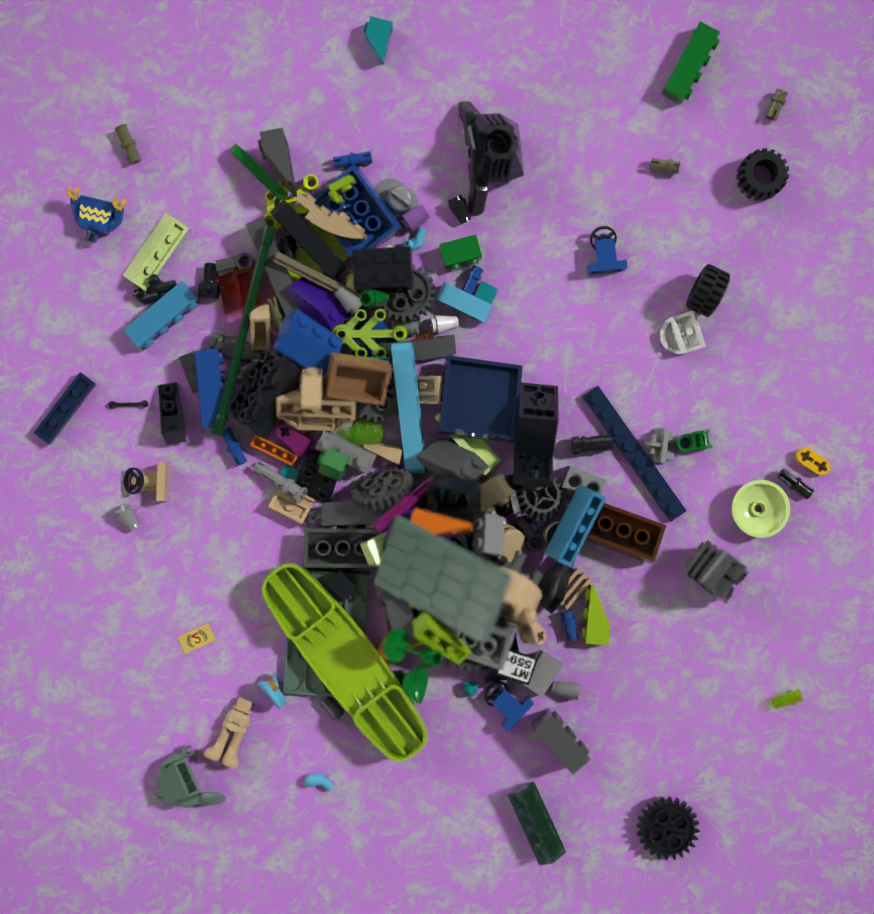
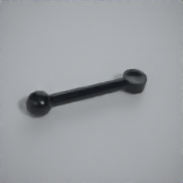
[108,400,148,409]

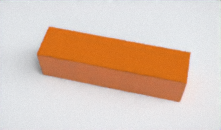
[250,435,299,466]

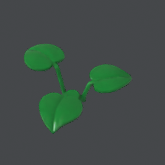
[382,629,443,704]

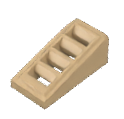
[363,441,403,465]

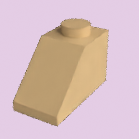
[301,368,322,410]

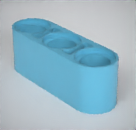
[435,282,493,324]

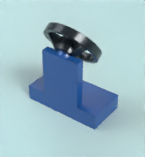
[586,226,628,275]
[484,681,534,732]

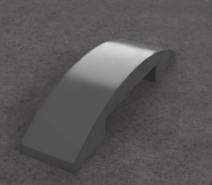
[378,335,456,362]

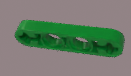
[229,143,287,200]

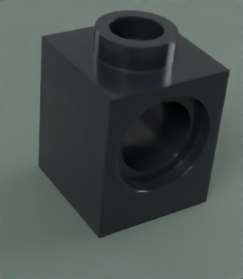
[327,570,358,601]

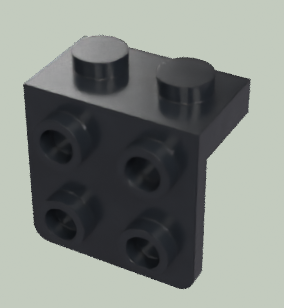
[296,449,337,502]

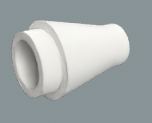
[430,315,459,334]

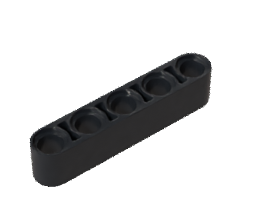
[270,200,348,281]

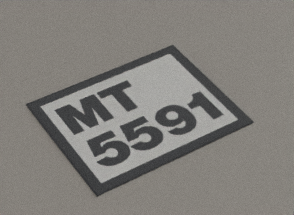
[496,650,538,685]

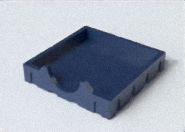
[437,355,523,443]

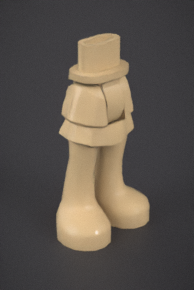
[203,697,253,769]

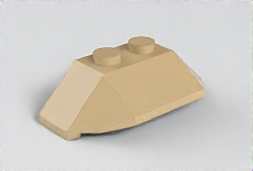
[276,388,356,431]

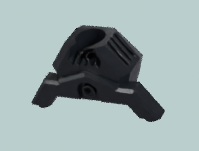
[458,101,524,214]

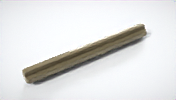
[273,252,361,301]

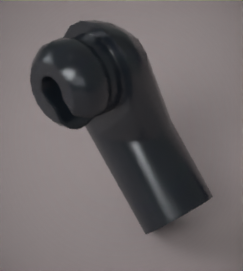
[149,274,177,293]
[132,287,161,305]

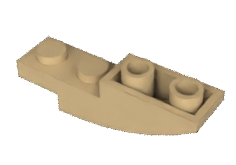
[295,193,368,240]

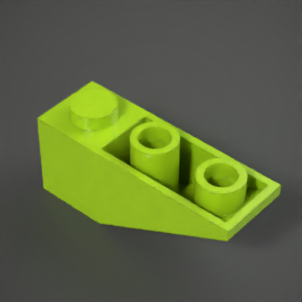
[581,584,611,646]

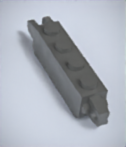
[308,501,396,529]

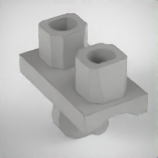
[644,428,677,463]

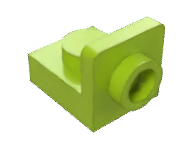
[328,175,356,204]

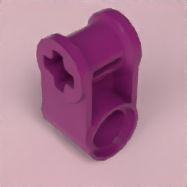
[277,423,313,457]

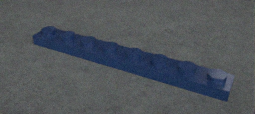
[582,386,686,522]

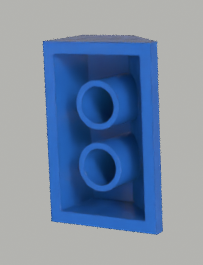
[273,309,343,378]

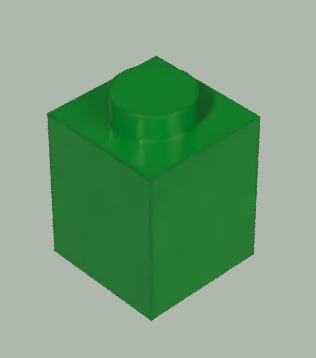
[317,448,350,481]

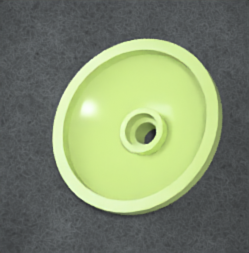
[731,480,790,538]

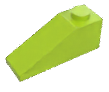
[413,611,472,665]

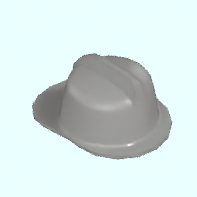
[376,178,418,218]

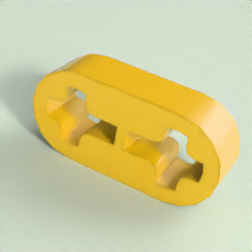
[795,448,830,475]

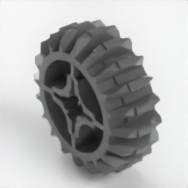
[515,470,565,522]

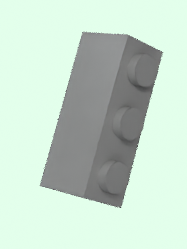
[315,431,378,474]

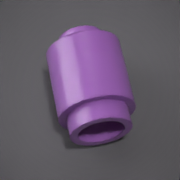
[400,204,430,232]

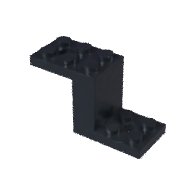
[513,382,559,488]

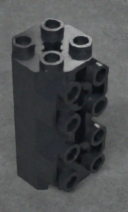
[230,349,304,436]

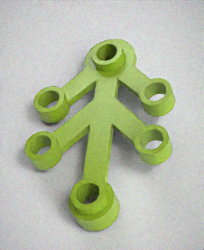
[332,308,407,357]

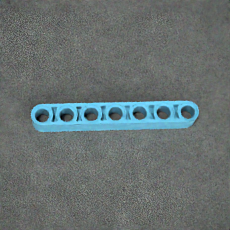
[391,342,427,475]

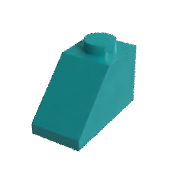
[363,16,393,64]

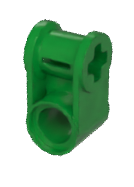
[673,429,713,452]

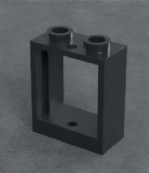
[427,474,481,524]

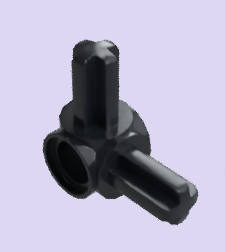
[198,263,220,300]

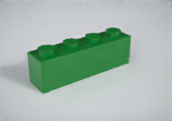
[661,21,720,104]

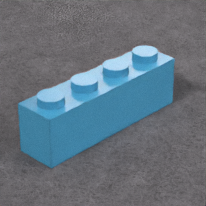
[124,281,200,349]
[545,484,607,567]

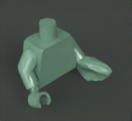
[155,745,226,808]

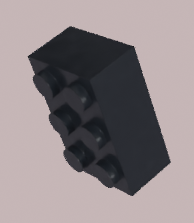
[352,246,414,292]

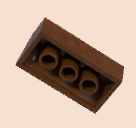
[585,503,666,563]

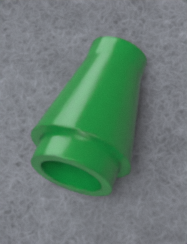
[360,288,389,308]

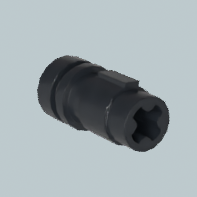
[572,435,612,456]

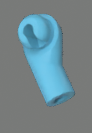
[403,227,426,252]
[304,773,334,792]

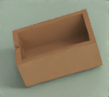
[323,352,392,405]

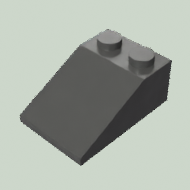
[258,127,297,197]
[416,438,489,498]

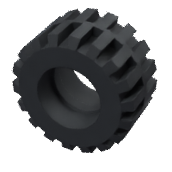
[736,148,789,201]
[686,264,730,317]

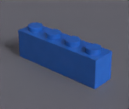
[194,348,229,428]

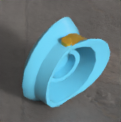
[258,672,287,709]

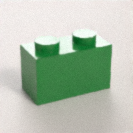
[439,234,482,271]

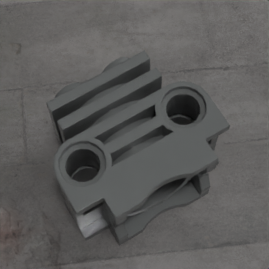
[684,540,749,604]

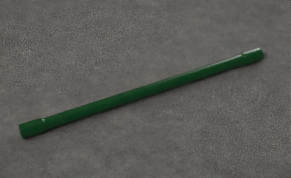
[211,226,275,436]

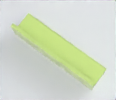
[123,213,189,291]
[434,414,501,476]

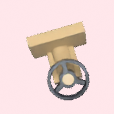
[123,462,169,501]

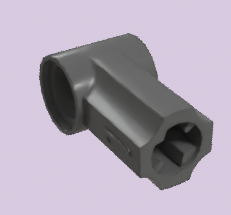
[215,253,256,277]

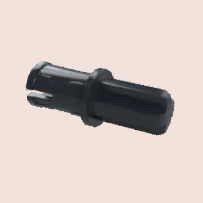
[778,468,814,499]

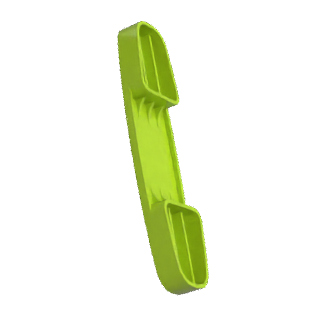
[262,563,428,762]

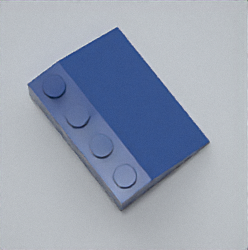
[314,165,404,259]

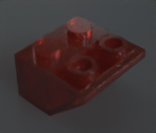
[217,267,262,315]

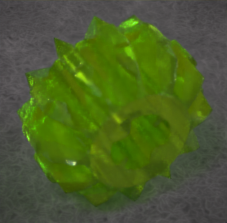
[351,421,383,445]

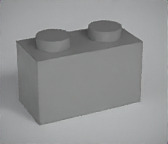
[472,513,505,558]
[522,650,563,697]

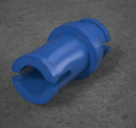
[461,265,484,295]
[560,609,579,641]

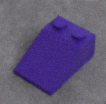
[286,277,352,331]

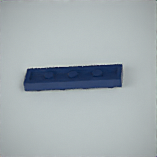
[34,372,97,445]

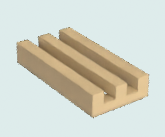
[561,568,592,610]

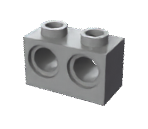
[561,465,606,496]

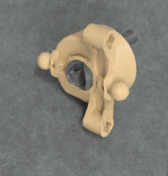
[496,551,546,645]

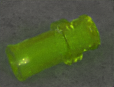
[771,689,803,710]

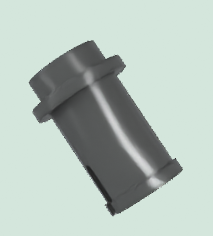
[320,697,344,721]

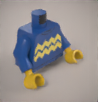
[66,186,127,243]

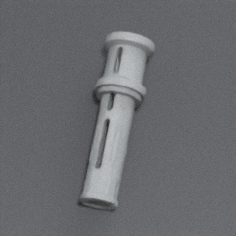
[253,461,308,503]

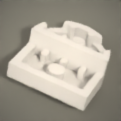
[660,310,706,354]

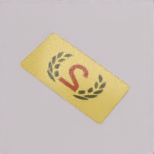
[178,623,216,654]

